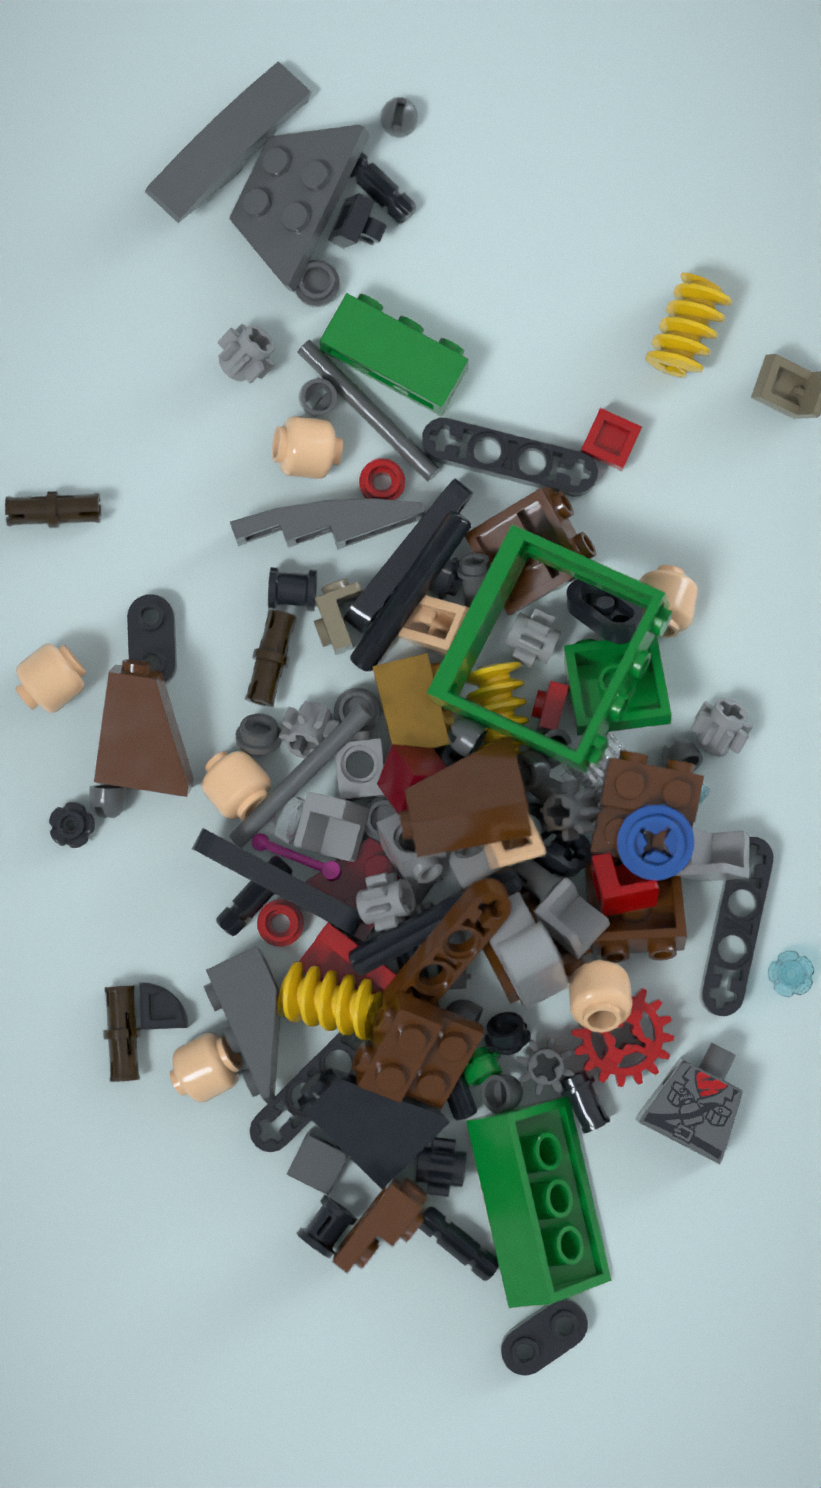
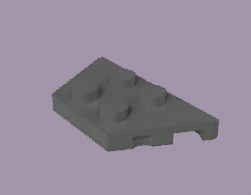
[229,125,370,292]

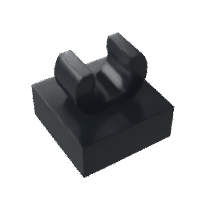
[328,193,387,248]

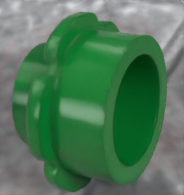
[462,1046,503,1087]

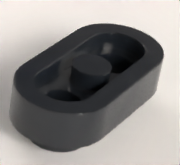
[566,579,644,644]
[127,594,177,685]
[501,1298,588,1376]

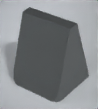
[286,1132,348,1196]

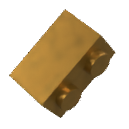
[373,653,454,750]

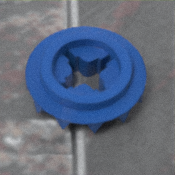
[617,803,694,880]

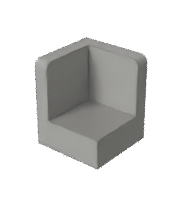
[294,791,370,862]
[676,828,749,882]
[534,878,610,959]

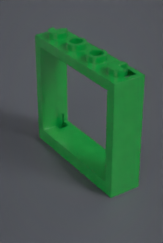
[426,525,672,774]

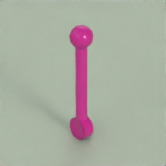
[251,833,342,881]

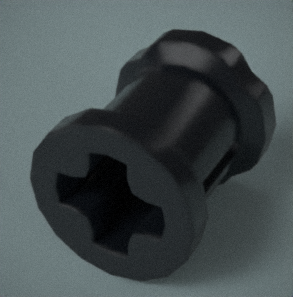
[268,567,317,612]
[296,1194,358,1258]

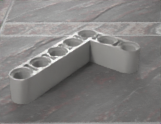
[446,847,569,1009]

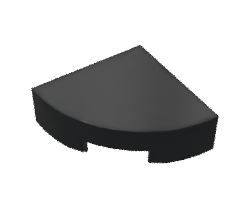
[139,982,189,1030]

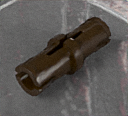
[5,491,101,528]
[245,609,297,707]
[103,985,141,1082]

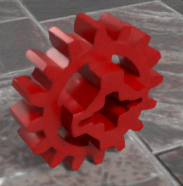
[571,988,674,1087]

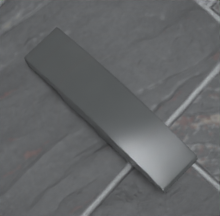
[145,61,311,223]
[230,499,425,549]

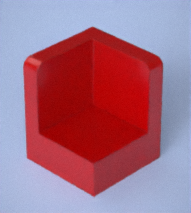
[590,852,659,917]

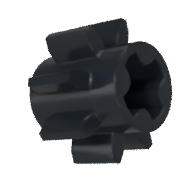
[415,1137,467,1197]

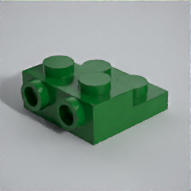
[564,635,672,736]

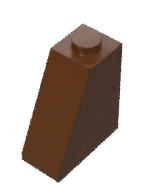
[94,659,194,797]
[399,736,532,858]

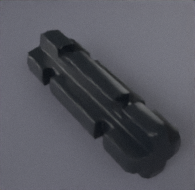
[350,152,416,224]
[216,856,293,936]
[419,1206,499,1281]

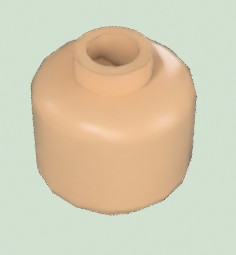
[272,416,343,479]
[639,565,698,638]
[15,643,87,713]
[202,751,271,820]
[569,960,632,1032]
[170,1032,243,1102]

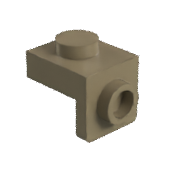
[751,354,821,419]
[313,579,362,655]

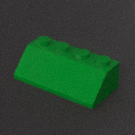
[466,1096,612,1308]

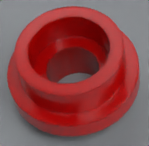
[359,458,405,500]
[257,900,304,947]

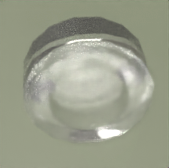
[264,796,305,845]

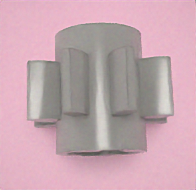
[217,324,275,383]
[504,607,562,668]
[691,698,753,757]
[279,701,340,759]
[356,872,415,932]

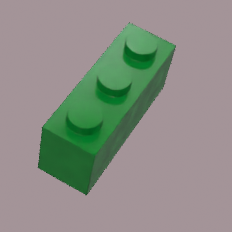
[319,292,469,416]

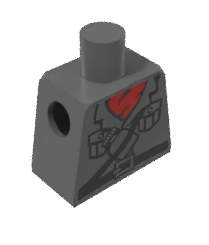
[635,1043,743,1164]

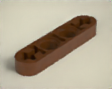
[381,878,512,1006]

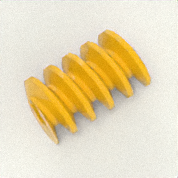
[645,272,732,378]
[466,662,529,755]
[277,961,382,1040]

